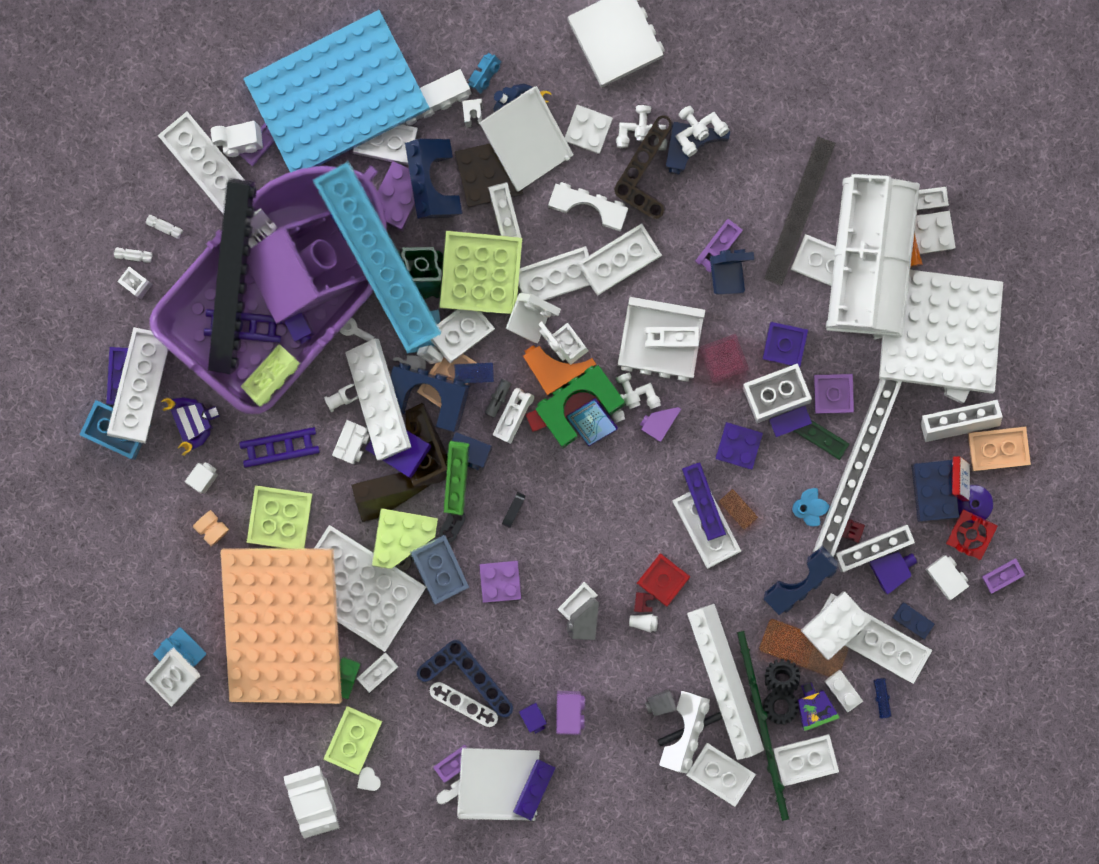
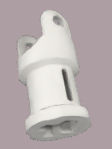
[324,384,358,412]

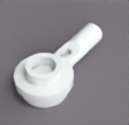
[340,318,374,342]

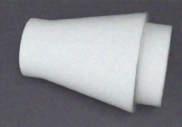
[629,614,658,633]

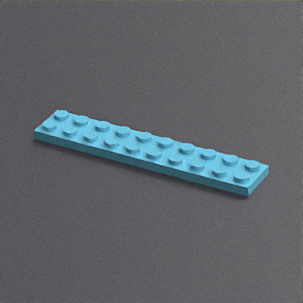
[313,162,442,351]

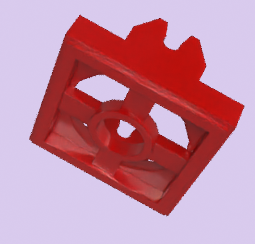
[946,509,998,560]

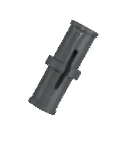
[484,378,512,418]

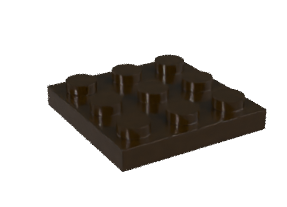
[455,143,524,208]

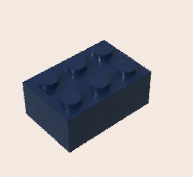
[911,460,959,522]

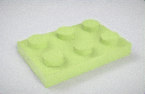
[324,706,382,775]

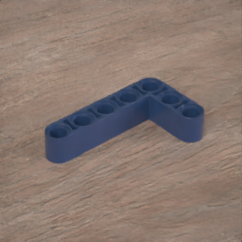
[417,639,513,717]

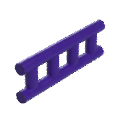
[204,309,283,343]
[239,427,320,468]

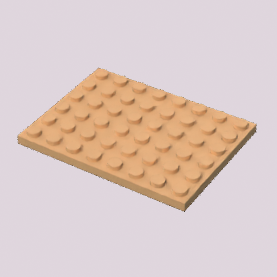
[221,549,342,704]

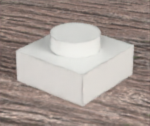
[417,345,444,364]

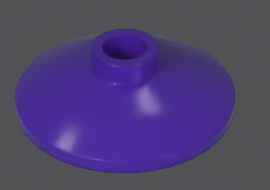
[957,485,993,523]

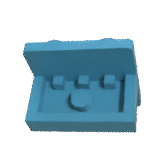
[153,627,207,667]

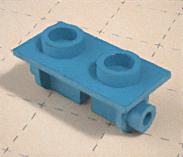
[468,53,501,94]

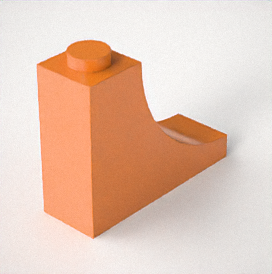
[523,345,596,396]

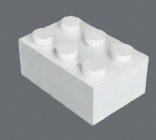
[743,364,811,423]
[800,591,871,660]

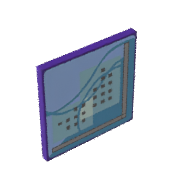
[566,398,618,446]

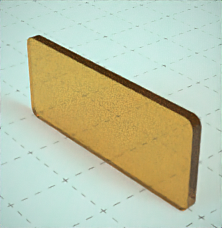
[759,619,848,677]

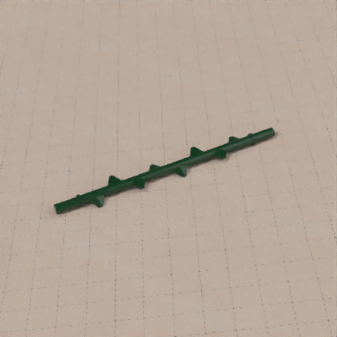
[737,631,789,821]

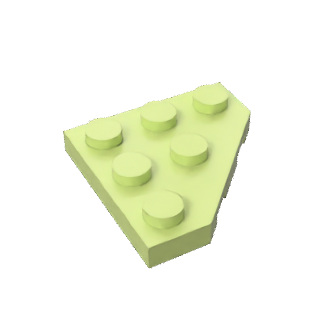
[372,508,438,569]

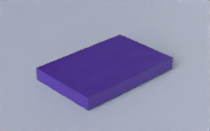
[365,430,431,478]

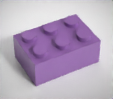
[377,161,415,232]
[557,691,585,734]

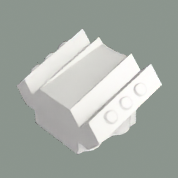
[284,766,339,838]

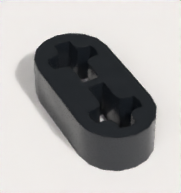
[502,492,526,528]
[439,513,466,542]

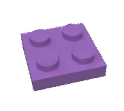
[814,374,854,414]
[479,561,521,603]

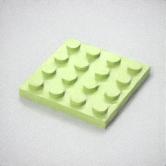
[439,231,522,314]

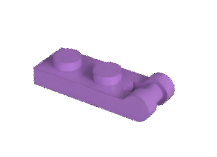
[695,219,743,273]

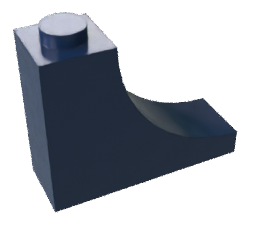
[665,122,730,175]

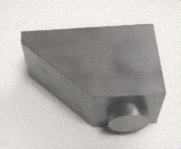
[566,598,599,640]
[645,689,677,717]

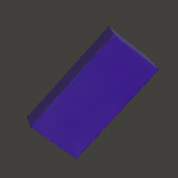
[769,406,812,437]

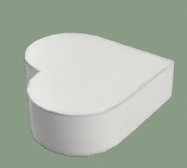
[357,767,381,791]

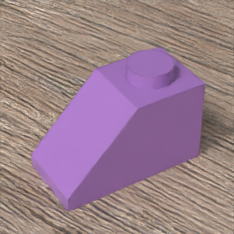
[640,407,681,442]

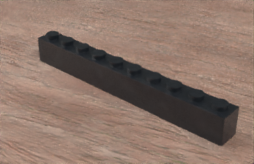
[208,178,257,374]

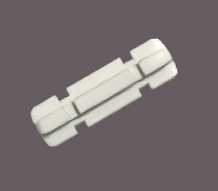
[146,215,183,239]
[114,248,152,263]

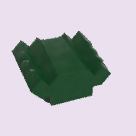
[398,247,443,299]

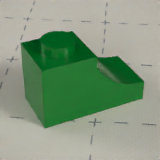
[340,657,362,699]

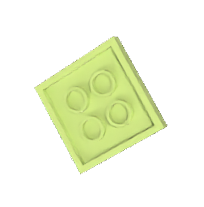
[241,344,299,407]
[247,486,313,549]

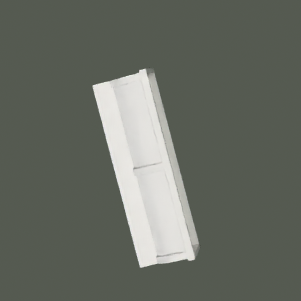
[826,174,920,337]

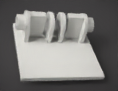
[249,209,278,248]

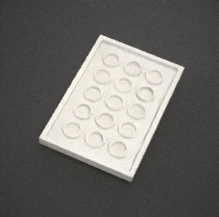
[314,525,426,652]

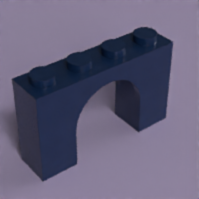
[405,139,462,219]
[390,363,470,432]

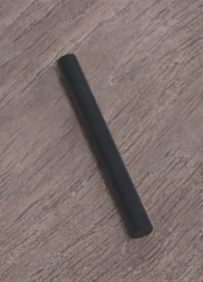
[657,711,723,747]

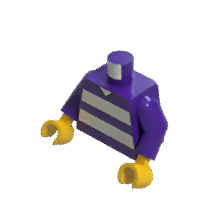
[161,397,220,456]

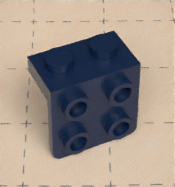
[710,249,754,295]

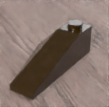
[406,403,448,487]
[351,472,432,522]

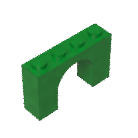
[535,365,626,449]

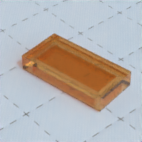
[718,489,758,530]

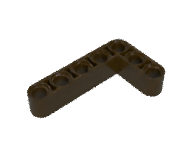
[614,115,673,219]

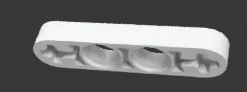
[430,682,498,727]

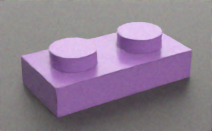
[981,558,1025,594]
[433,744,467,783]

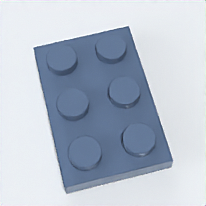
[410,535,469,604]

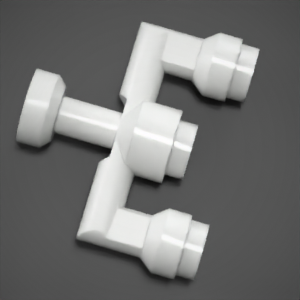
[616,105,668,150]
[675,106,729,157]
[611,372,661,423]

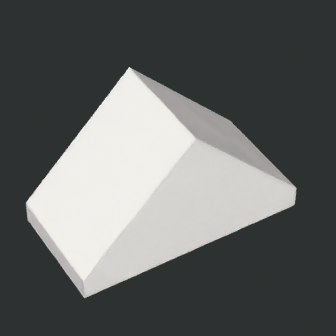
[118,267,153,299]

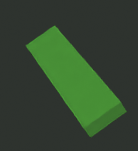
[444,441,469,515]

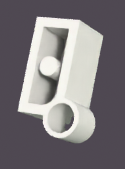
[211,121,263,157]

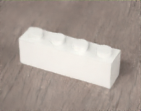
[402,69,472,126]
[921,400,1003,442]
[834,525,915,572]

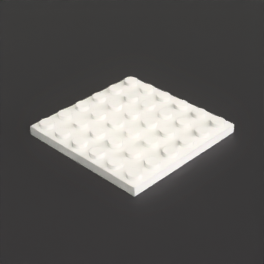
[879,270,1003,393]

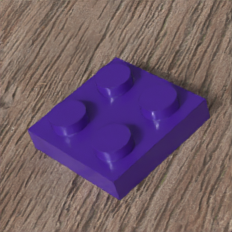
[762,322,808,368]
[715,422,763,470]

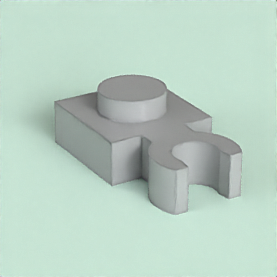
[393,355,426,370]

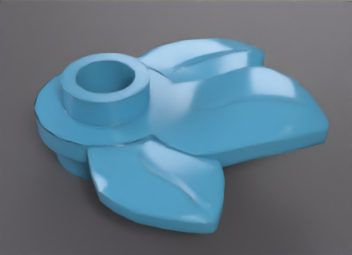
[792,488,830,526]

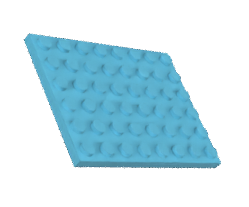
[243,10,430,172]

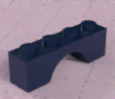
[764,545,838,615]

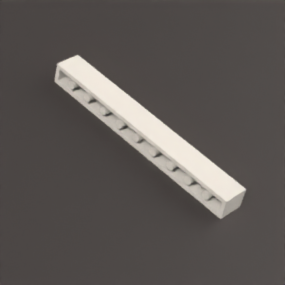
[813,379,902,557]

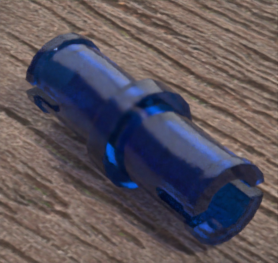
[873,678,892,718]

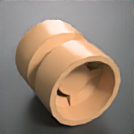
[193,510,229,546]

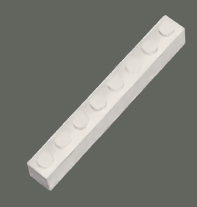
[687,604,764,760]

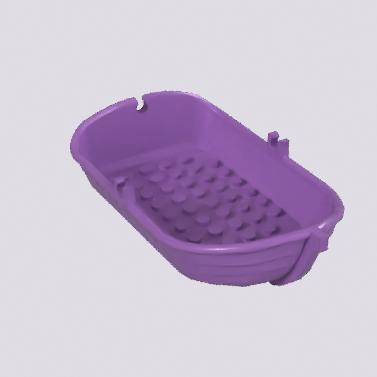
[150,166,387,414]

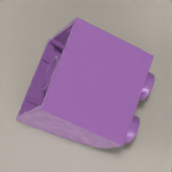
[247,211,367,324]

